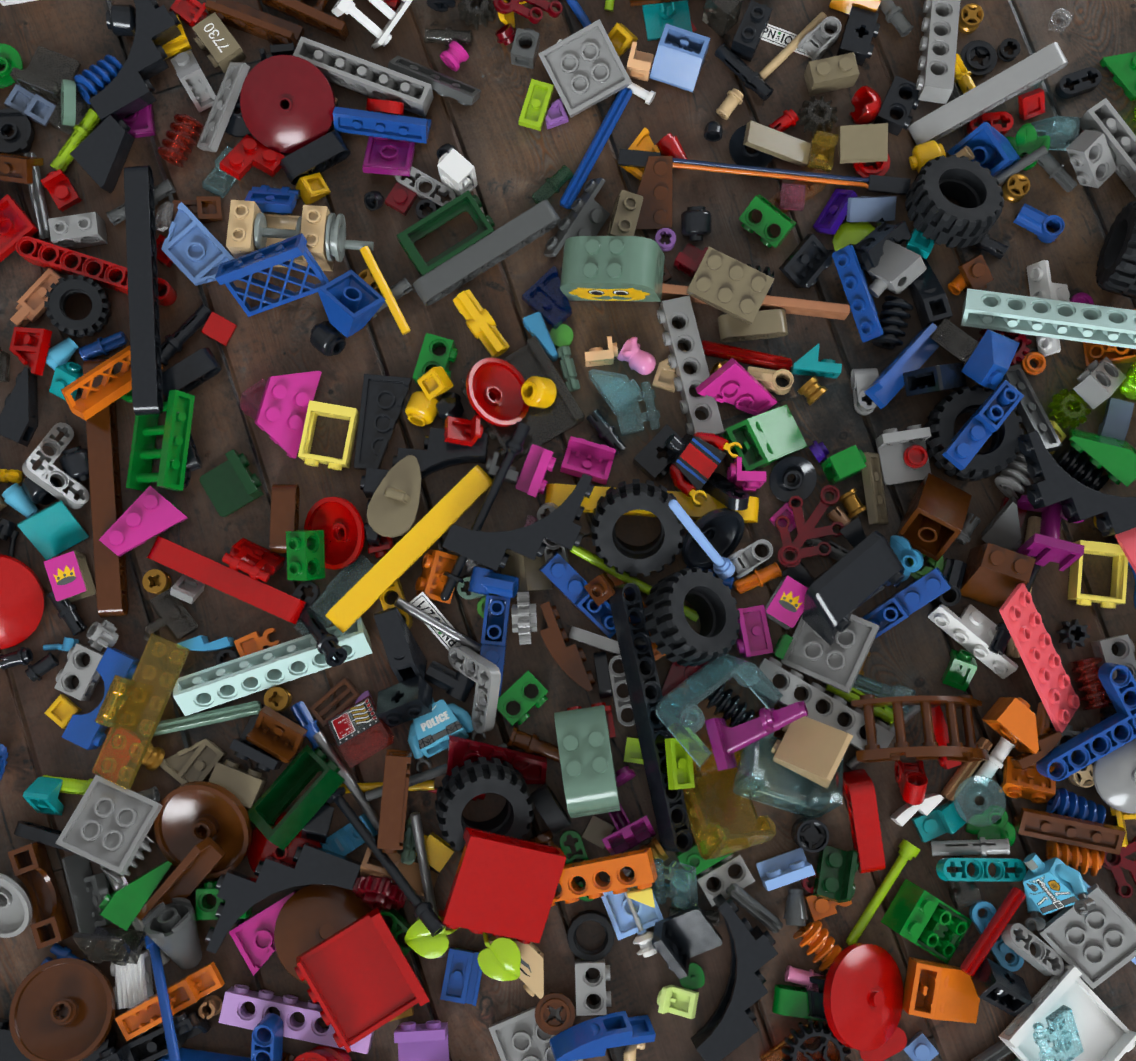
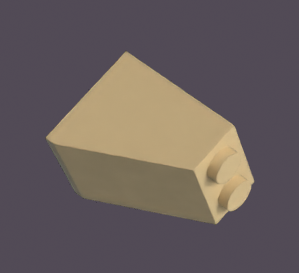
[771,716,853,789]

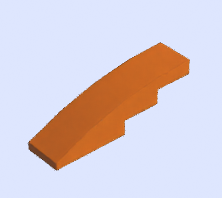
[115,961,225,1041]

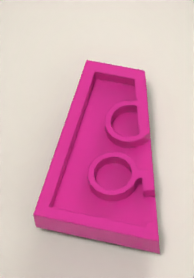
[695,358,777,416]
[99,486,188,557]
[229,890,296,976]

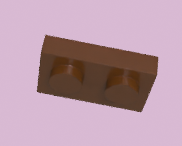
[246,705,308,764]

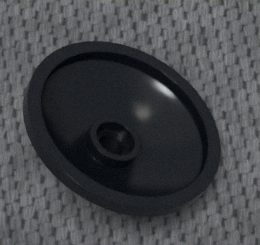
[681,508,744,570]

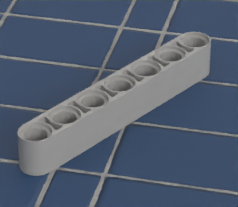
[908,42,1069,145]

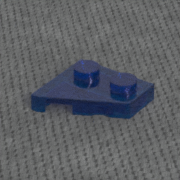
[522,266,572,330]

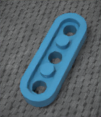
[969,900,1024,972]

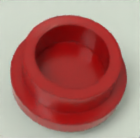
[903,444,928,469]

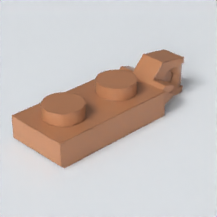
[10,268,61,327]

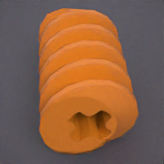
[1045,840,1105,877]
[793,920,842,975]

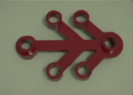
[493,0,563,24]
[775,485,844,568]
[1102,836,1136,898]

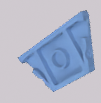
[161,202,235,286]

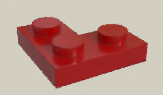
[220,135,286,180]

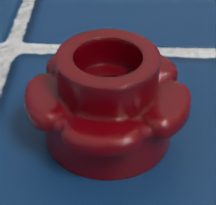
[495,24,517,45]

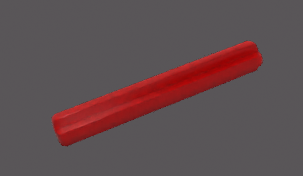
[701,340,792,371]
[960,887,1026,976]

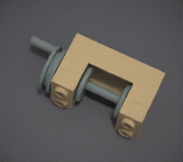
[226,200,374,271]

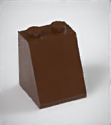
[896,473,972,562]
[960,543,1036,609]

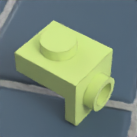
[657,984,699,1019]

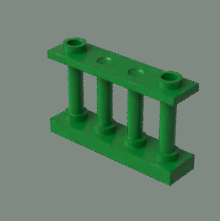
[126,390,195,492]

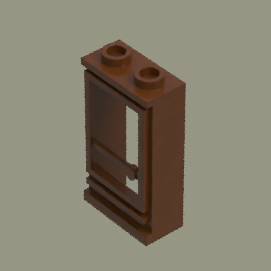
[377,749,412,854]

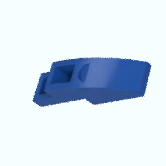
[942,380,1024,471]
[539,552,616,638]
[861,567,952,638]
[480,595,511,696]
[549,1011,656,1061]

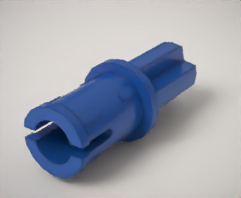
[79,331,128,360]
[291,701,320,749]

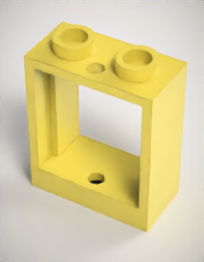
[298,400,360,471]
[1068,540,1128,609]

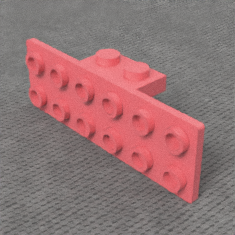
[999,583,1080,733]

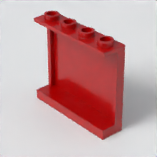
[439,827,567,944]
[294,907,430,1053]

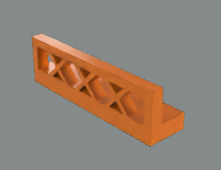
[61,345,163,421]

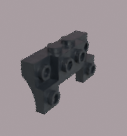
[96,1011,211,1061]

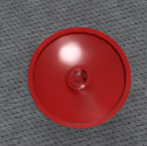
[0,554,45,650]
[823,943,904,1051]

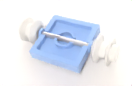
[601,867,663,958]

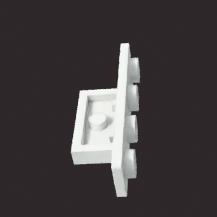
[1027,260,1070,357]
[928,604,1018,679]

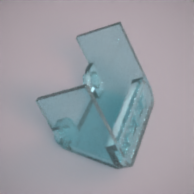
[656,653,783,767]

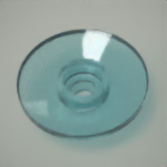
[954,776,1006,827]

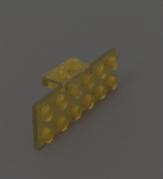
[92,634,190,790]

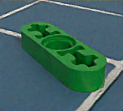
[560,830,594,902]

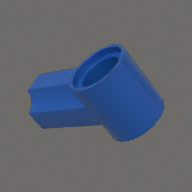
[1013,203,1065,244]
[468,566,519,599]

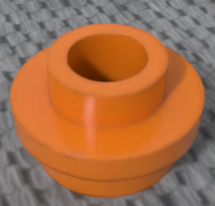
[1021,352,1046,375]

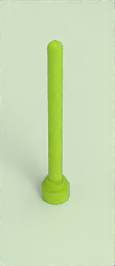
[846,839,921,946]

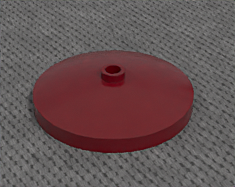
[240,55,336,153]

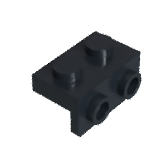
[779,233,835,288]

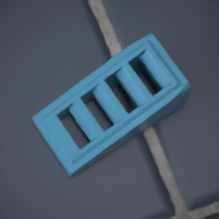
[522,312,558,362]

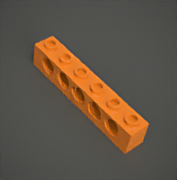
[551,847,658,907]

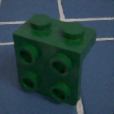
[199,449,264,517]

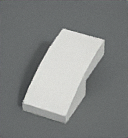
[890,793,944,827]

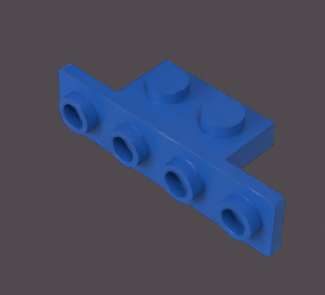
[832,245,883,342]

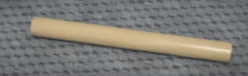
[759,12,827,81]

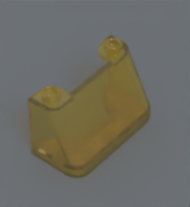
[683,748,777,860]

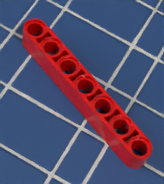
[15,236,177,306]
[147,536,306,624]

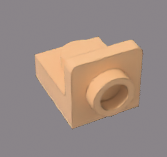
[584,336,618,367]

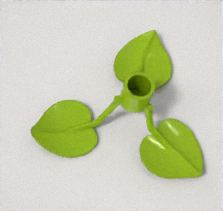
[404,915,521,981]

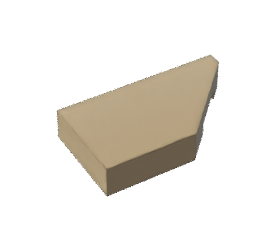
[652,350,686,393]

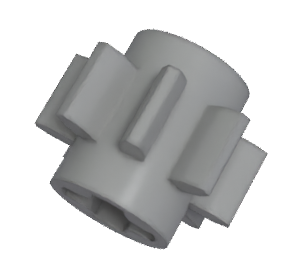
[86,619,119,652]

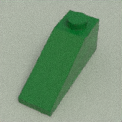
[98,861,172,931]

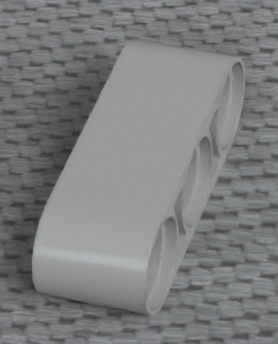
[608,655,635,726]

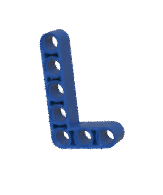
[1036,663,1136,781]
[157,1013,284,1061]

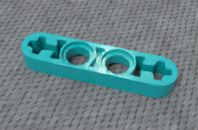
[936,858,1026,882]

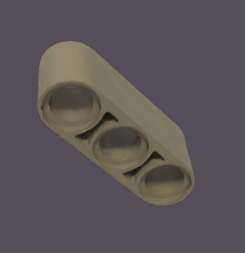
[718,309,788,343]

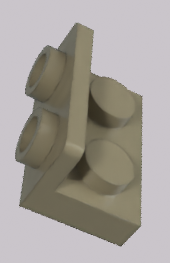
[606,190,643,236]

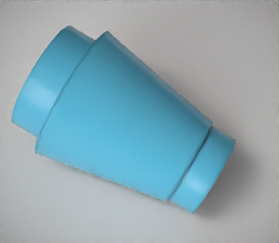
[45,337,79,371]
[2,483,39,518]

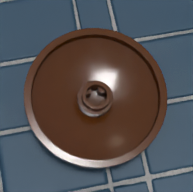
[154,781,252,879]
[274,884,372,985]
[9,958,115,1061]

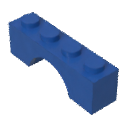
[62,647,141,750]

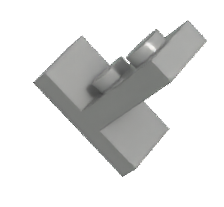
[170,49,216,113]

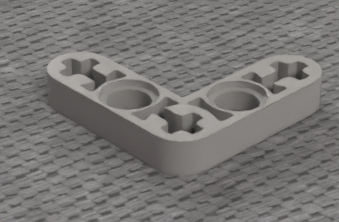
[22,422,90,509]
[448,645,501,733]

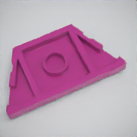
[254,371,322,459]

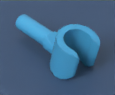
[43,637,79,651]

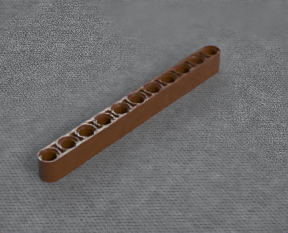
[83,358,129,618]

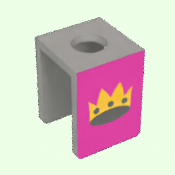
[765,575,808,630]

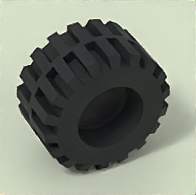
[44,275,111,338]

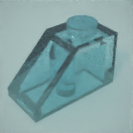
[1030,116,1080,151]
[589,369,641,416]

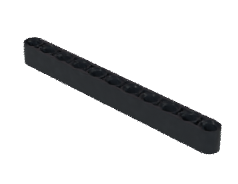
[124,165,163,416]
[609,583,693,852]

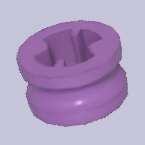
[655,228,676,252]

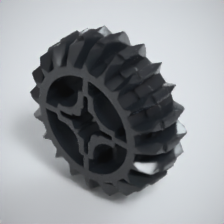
[781,1019,851,1061]

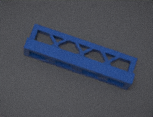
[333,107,432,144]
[864,322,939,409]

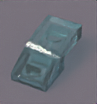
[202,146,237,198]

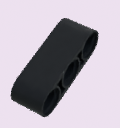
[280,131,351,185]
[162,347,222,402]

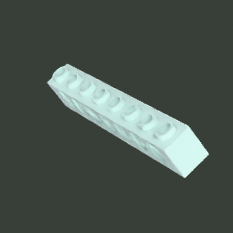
[961,288,1136,349]
[173,617,373,716]

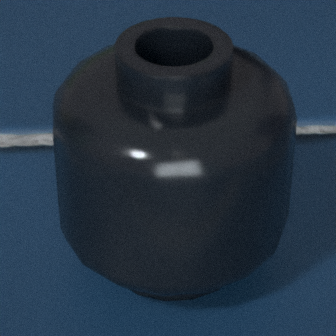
[106,4,136,37]
[681,206,712,241]
[310,321,346,356]
[59,446,89,482]
[22,470,60,505]

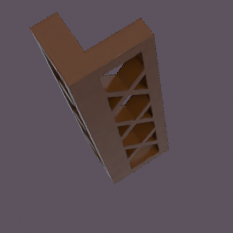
[205,0,305,48]
[0,153,44,184]
[1012,807,1126,855]
[136,836,227,921]

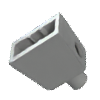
[867,240,927,298]

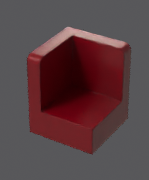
[673,243,708,279]

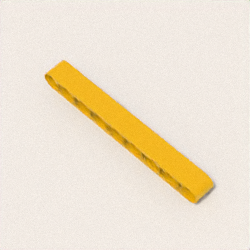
[325,464,494,633]
[545,484,759,523]

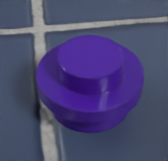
[809,440,830,463]

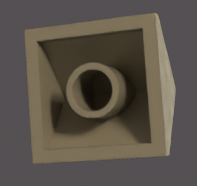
[835,123,888,164]
[501,550,553,595]

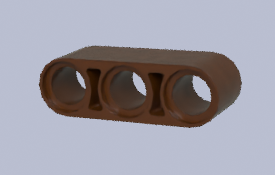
[269,484,300,554]

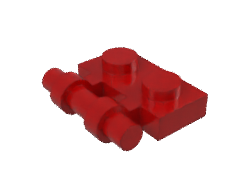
[222,538,285,582]

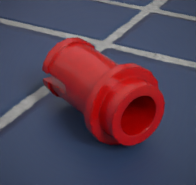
[768,109,799,132]

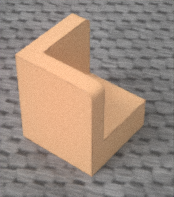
[626,41,654,82]

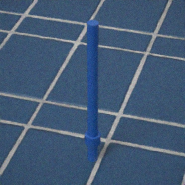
[144,924,181,1061]

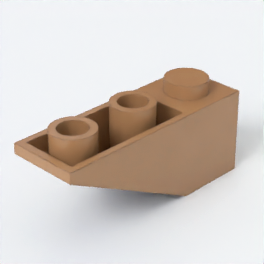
[360,847,439,896]

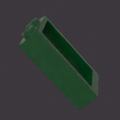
[396,190,495,277]
[247,745,345,850]

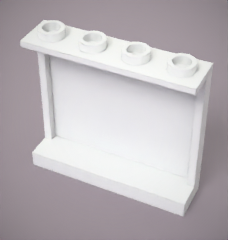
[998,964,1136,1061]

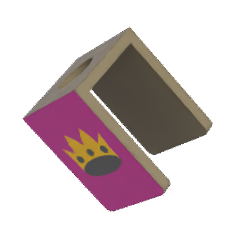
[44,551,96,603]

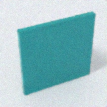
[642,0,693,41]
[17,500,89,561]

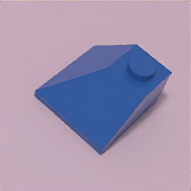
[947,121,1021,177]
[318,270,386,338]
[961,329,1020,390]

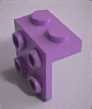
[394,1020,450,1061]

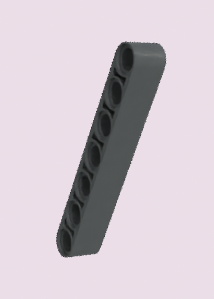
[412,200,561,306]

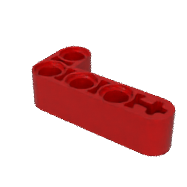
[838,769,886,874]

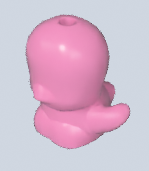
[617,337,656,375]

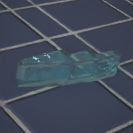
[294,553,374,636]

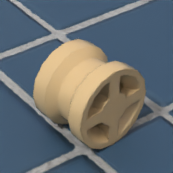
[1067,764,1094,788]

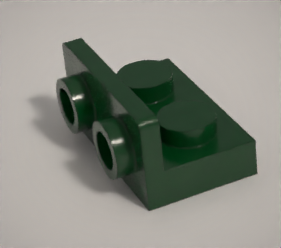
[813,846,859,903]

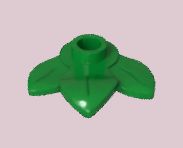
[1006,123,1050,171]
[965,805,1016,847]

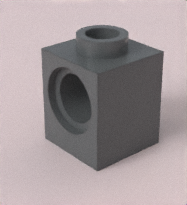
[510,28,540,69]

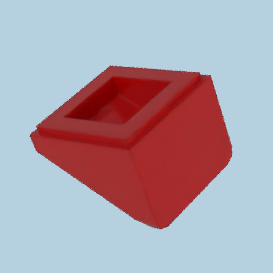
[201,312,237,346]

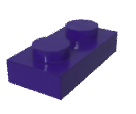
[813,189,858,235]

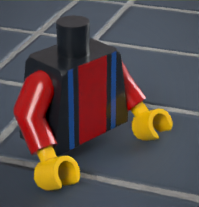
[665,432,743,507]

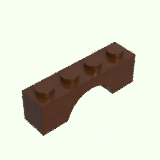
[7,842,73,949]

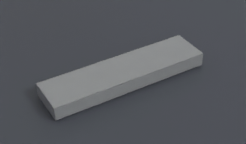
[197,62,250,152]

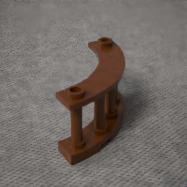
[851,694,989,763]

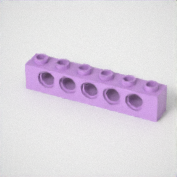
[218,984,374,1054]

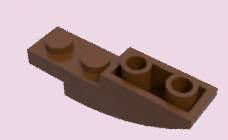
[539,601,596,692]

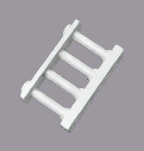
[331,0,413,49]

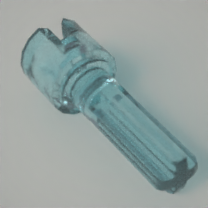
[853,674,916,713]

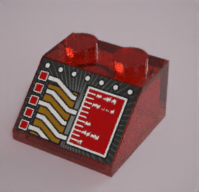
[327,695,394,769]

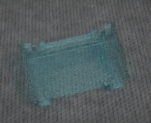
[733,732,844,818]

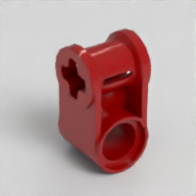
[894,760,928,805]

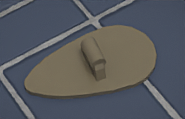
[367,455,421,538]

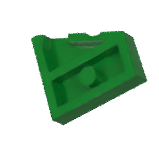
[1100,52,1136,101]

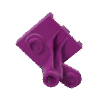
[1016,495,1085,571]
[705,701,808,771]
[602,766,656,855]

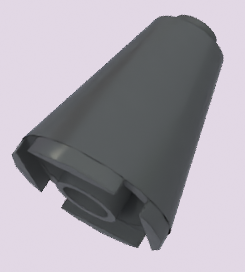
[143,897,202,969]

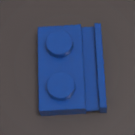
[440,947,482,1006]

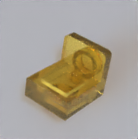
[808,130,839,172]

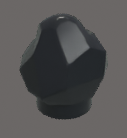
[436,392,464,427]

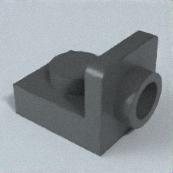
[486,451,520,485]

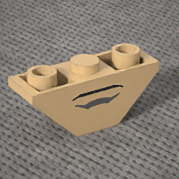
[489,936,544,999]

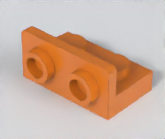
[415,549,458,604]
[998,756,1056,804]

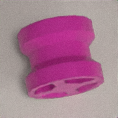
[440,41,469,72]

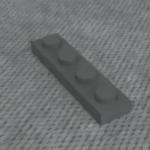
[388,55,481,106]
[1002,364,1063,452]

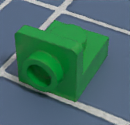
[941,649,978,692]

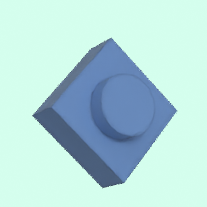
[903,1031,939,1061]

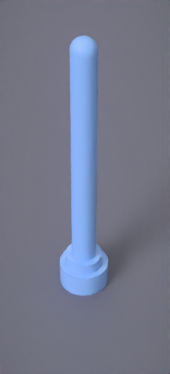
[668,499,735,579]

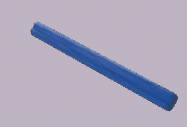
[560,87,632,209]

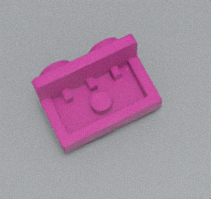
[560,436,616,485]
[516,444,557,498]
[727,457,766,492]
[736,605,774,658]

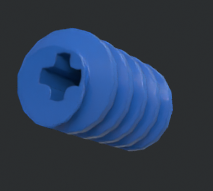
[74,55,123,104]
[1046,788,1106,823]

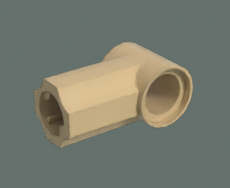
[747,366,794,395]

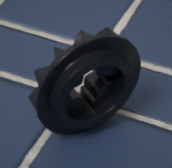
[960,40,997,77]

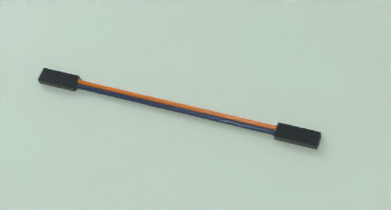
[618,149,911,195]

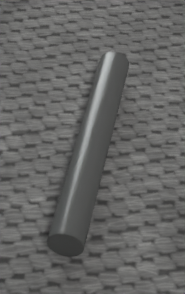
[994,145,1048,184]

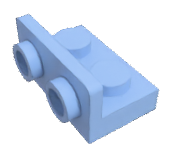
[756,847,815,891]

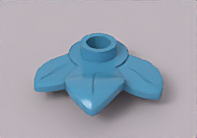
[890,535,924,582]

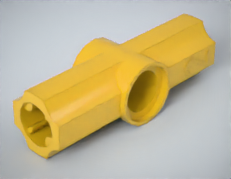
[453,289,510,358]

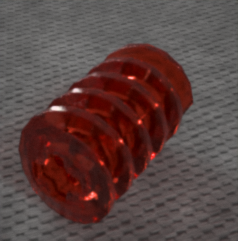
[157,114,204,168]
[1070,657,1111,711]

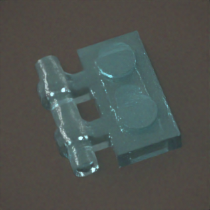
[610,381,661,436]
[653,858,698,910]
[1033,1005,1084,1061]

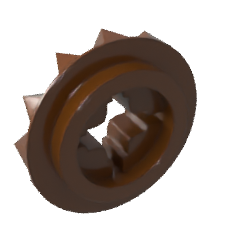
[535,992,575,1035]

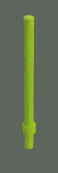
[570,546,699,622]

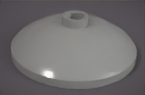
[1093,738,1136,813]
[0,873,32,938]

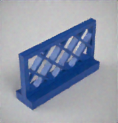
[215,233,329,317]

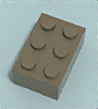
[686,246,774,325]

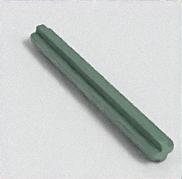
[142,701,262,738]

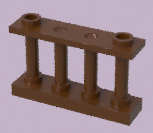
[262,0,354,41]

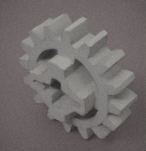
[511,591,537,645]

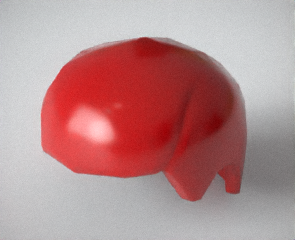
[849,85,882,125]

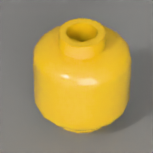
[909,140,946,173]
[521,376,557,408]
[405,391,438,427]

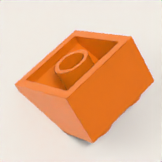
[981,697,1039,754]

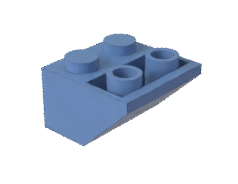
[649,24,710,93]

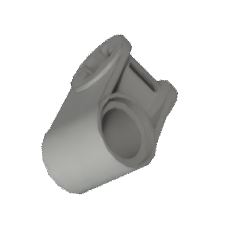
[797,16,842,61]
[850,368,879,416]
[727,539,773,579]

